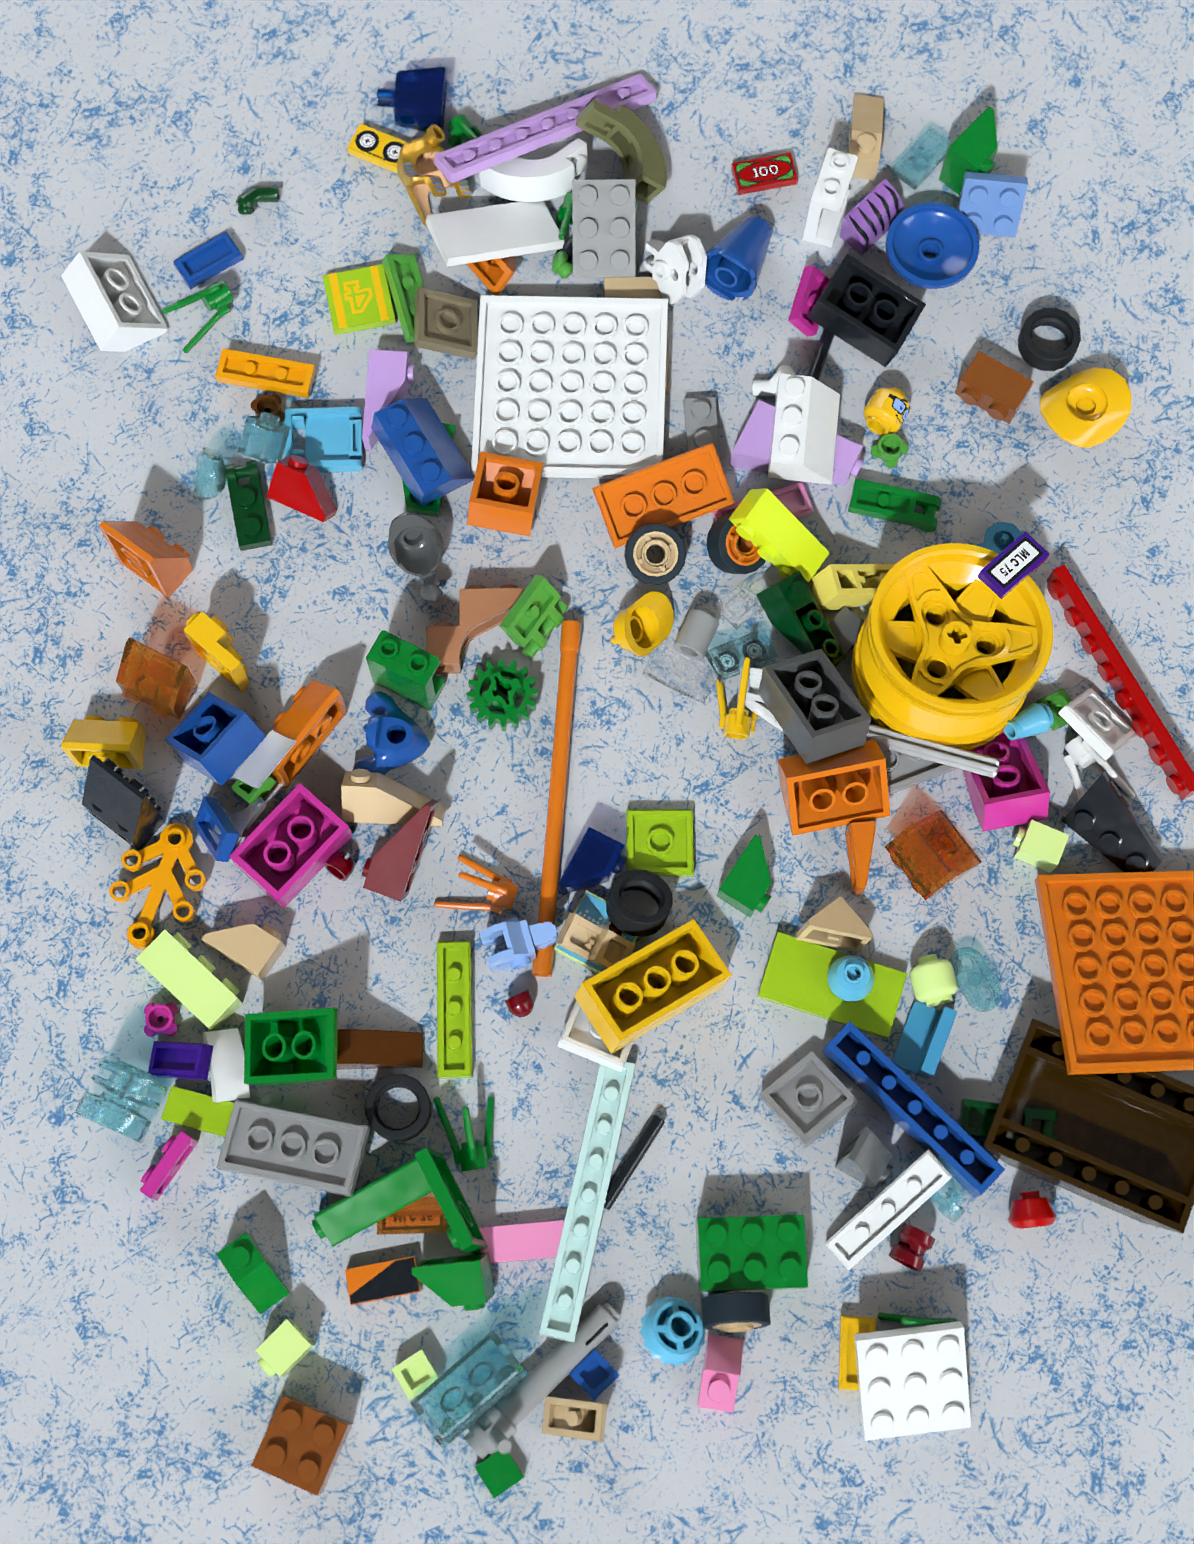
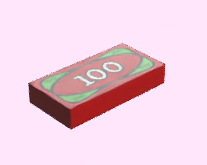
[731,152,798,195]

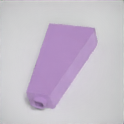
[730,400,864,485]

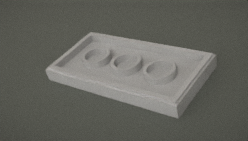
[216,1099,370,1197]

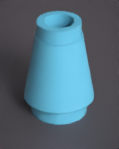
[1004,703,1054,741]

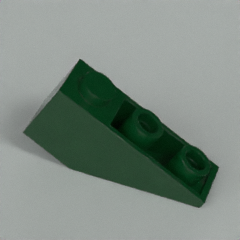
[756,571,846,665]

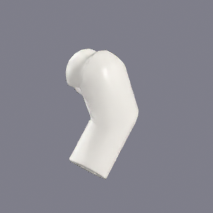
[752,365,795,397]

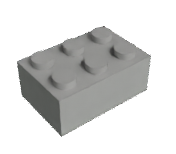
[572,179,636,277]

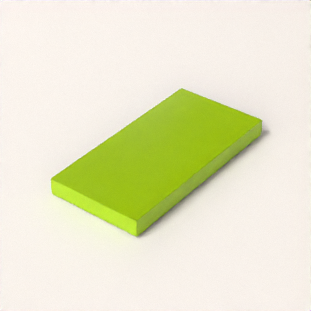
[757,932,907,1039]

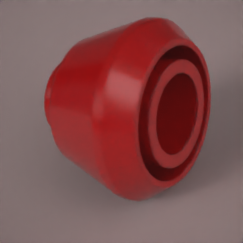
[1008,1190,1057,1228]

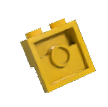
[183,611,250,692]

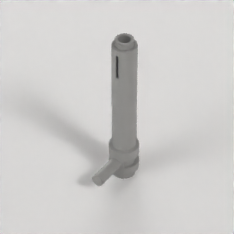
[464,1302,621,1459]

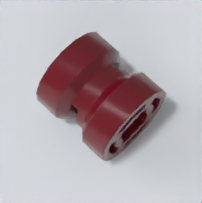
[888,1223,935,1272]

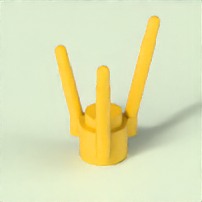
[715,657,758,740]

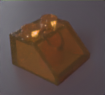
[116,637,199,720]
[885,810,982,901]

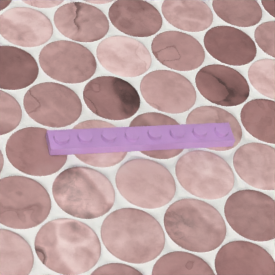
[434,74,657,184]

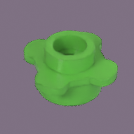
[870,433,908,468]

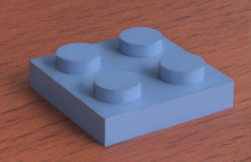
[957,171,1028,237]

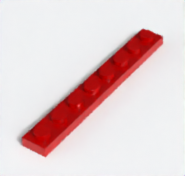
[1046,564,1194,801]

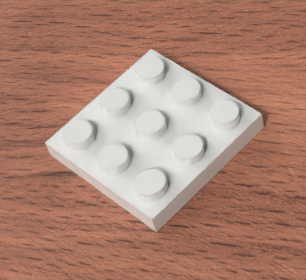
[854,1321,971,1441]

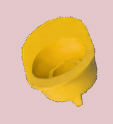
[610,591,674,657]

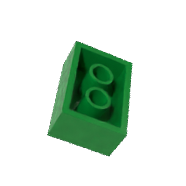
[695,1214,808,1292]

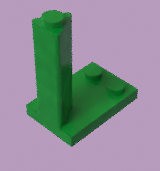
[312,1147,488,1254]

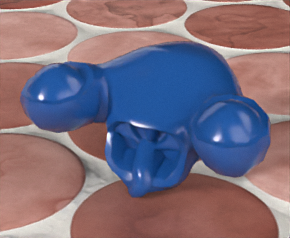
[352,691,430,775]

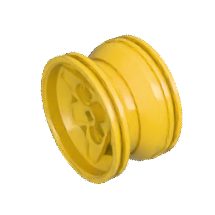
[851,543,1053,750]

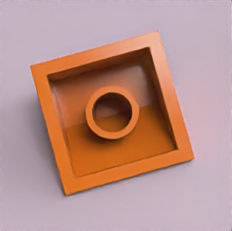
[467,451,543,536]

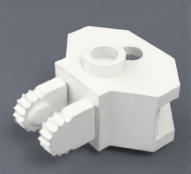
[644,234,707,304]

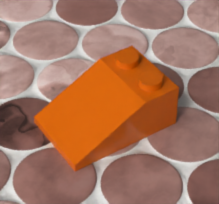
[99,521,194,598]

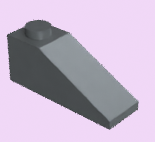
[835,1126,893,1189]

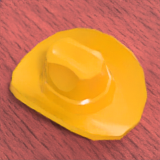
[1039,367,1132,448]

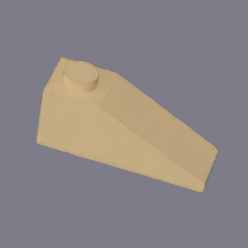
[847,94,884,180]
[341,769,445,826]

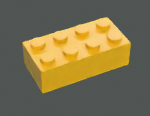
[574,919,732,1054]

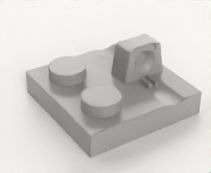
[760,1051,859,1148]

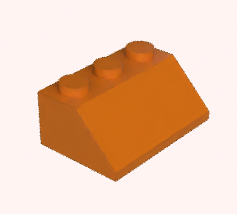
[258,680,347,788]
[777,739,890,836]

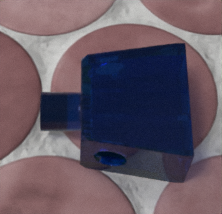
[377,67,447,132]

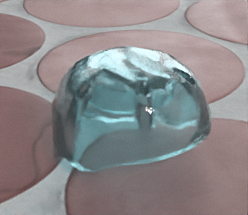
[192,447,226,500]

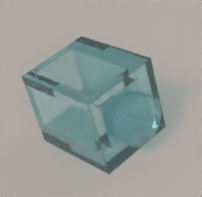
[237,412,291,464]

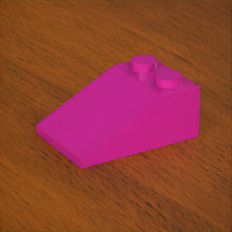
[963,731,1050,832]

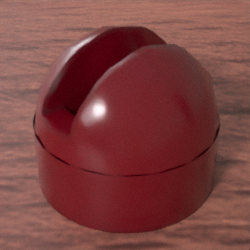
[325,851,355,881]
[504,989,534,1017]

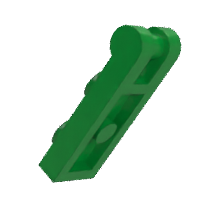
[848,478,942,532]

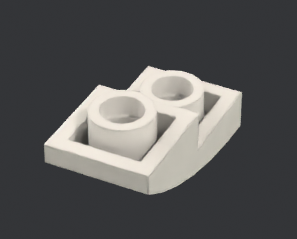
[203,1028,250,1102]

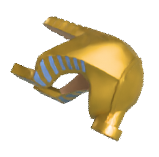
[397,124,471,226]

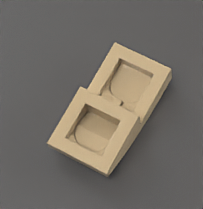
[556,913,635,969]

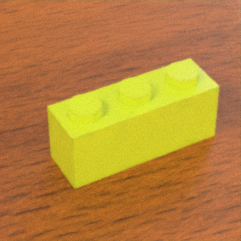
[729,488,830,583]

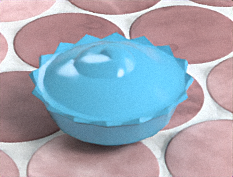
[640,1295,705,1366]

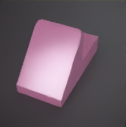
[697,1334,743,1413]

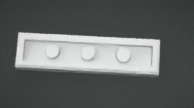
[825,1149,953,1271]

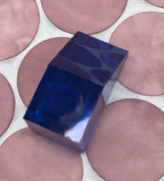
[558,827,628,895]

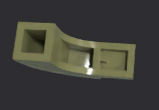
[576,99,667,204]

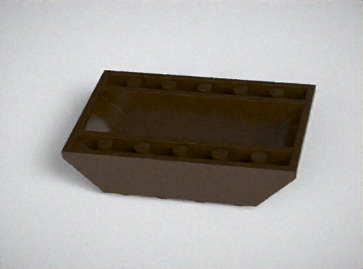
[983,1018,1194,1234]

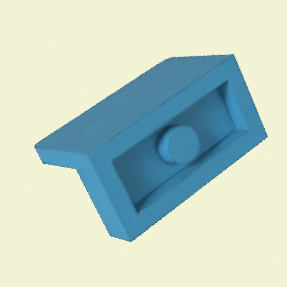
[891,1001,958,1079]

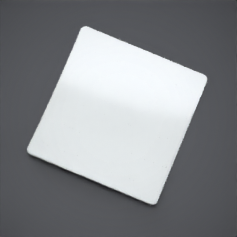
[234,730,297,789]

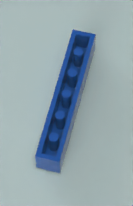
[822,1021,1005,1198]

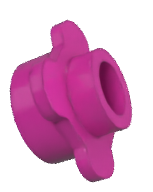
[143,1002,178,1037]

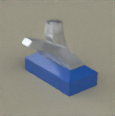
[193,796,267,862]

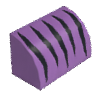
[839,179,904,256]

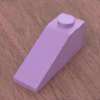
[362,350,415,450]

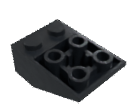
[82,755,165,851]

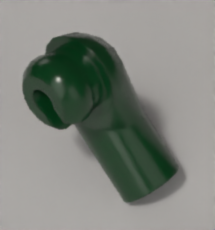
[236,186,279,215]

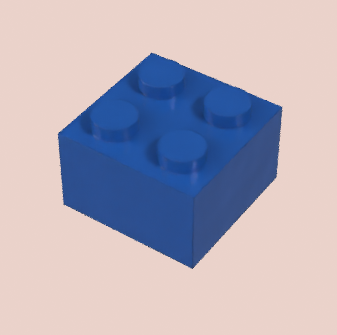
[164,692,266,786]

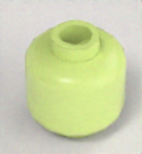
[909,954,958,1007]

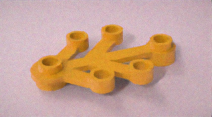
[109,823,207,950]

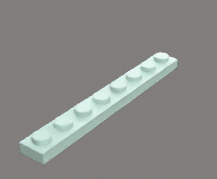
[539,1062,635,1343]

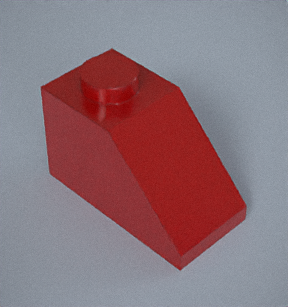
[266,455,337,523]

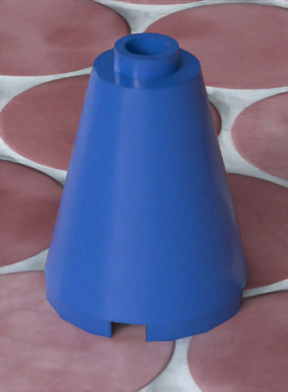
[705,216,772,301]

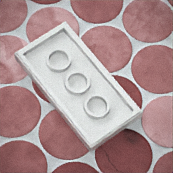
[426,201,564,267]

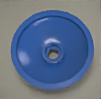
[886,202,979,289]

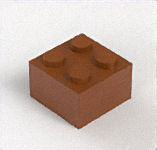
[251,1395,352,1496]

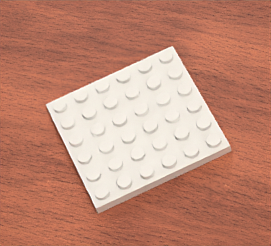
[471,295,668,479]

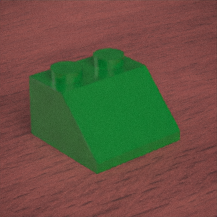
[939,106,998,196]

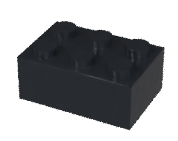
[807,254,926,368]

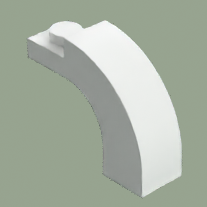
[479,138,588,202]

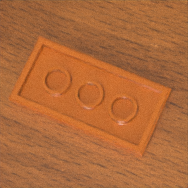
[592,443,735,549]

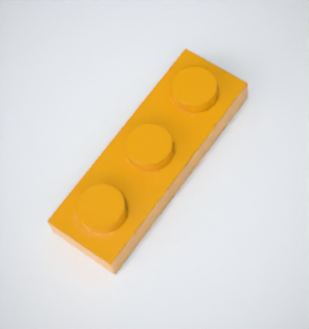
[215,348,316,398]

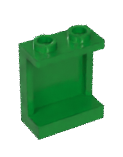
[366,630,446,711]

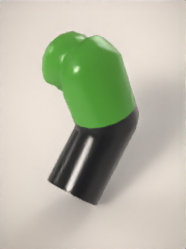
[552,238,573,279]

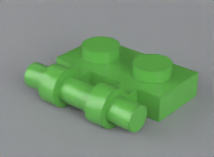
[499,575,568,659]

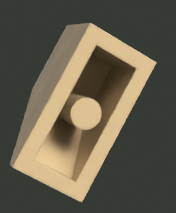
[201,923,286,981]

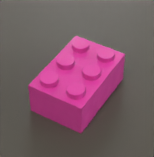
[229,783,353,909]

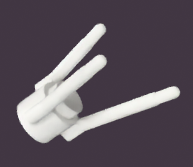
[1063,736,1135,800]

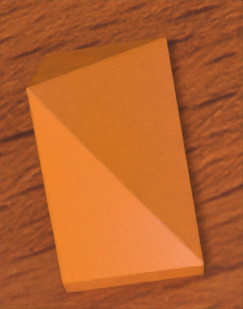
[467,256,516,296]

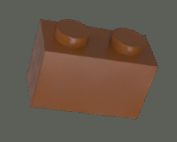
[955,351,1034,424]

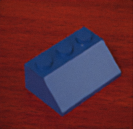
[371,398,475,508]

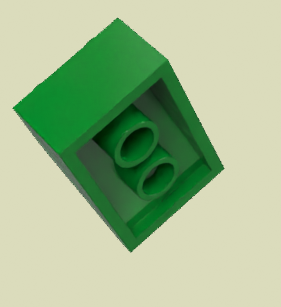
[244,1008,338,1086]

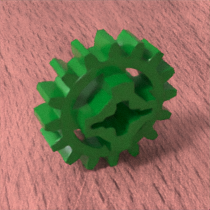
[467,659,538,731]

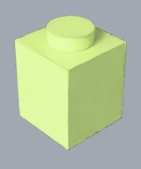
[1012,820,1069,873]
[255,1319,315,1377]

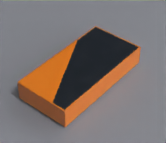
[345,1256,421,1306]

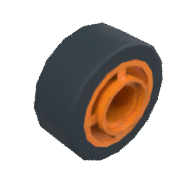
[706,513,766,574]

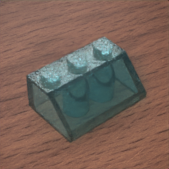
[410,1330,529,1449]

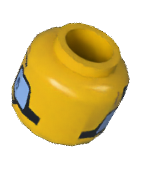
[863,387,910,435]

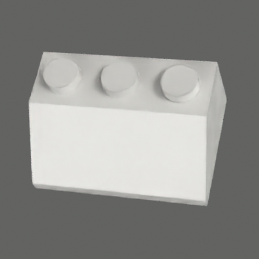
[61,251,168,352]
[767,373,840,485]

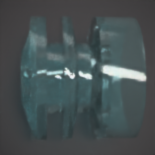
[74,1058,168,1143]

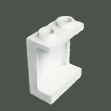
[803,148,858,248]

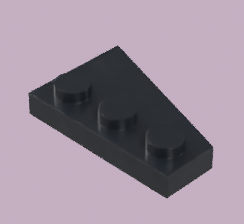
[1062,770,1164,872]

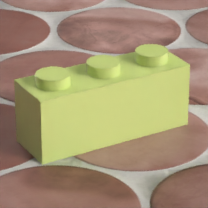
[136,930,243,1031]

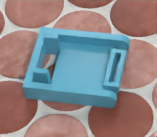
[285,407,363,473]

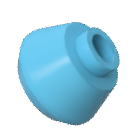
[827,955,874,1002]

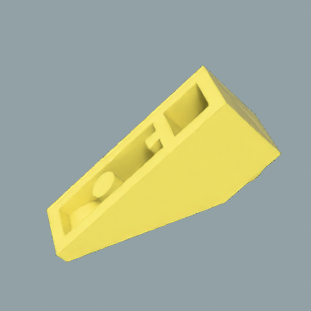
[809,564,895,610]

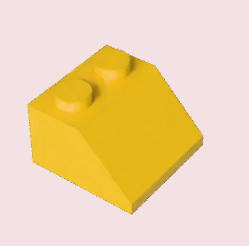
[61,715,146,770]

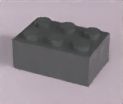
[758,649,871,764]

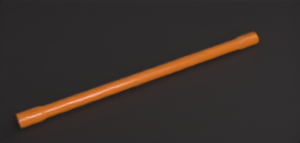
[532,620,581,977]

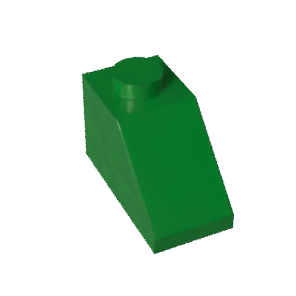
[717,835,772,918]
[216,1232,290,1314]
[412,1252,495,1311]

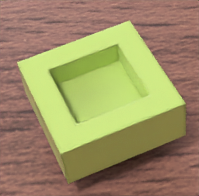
[391,1349,441,1401]

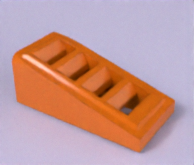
[845,821,876,895]

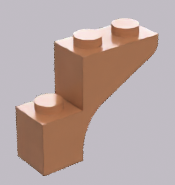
[426,584,525,674]

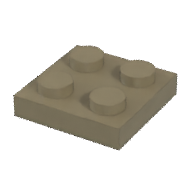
[414,287,478,360]

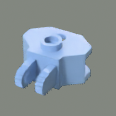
[480,918,558,971]

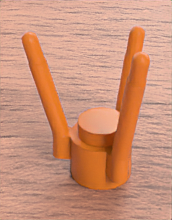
[434,855,519,915]

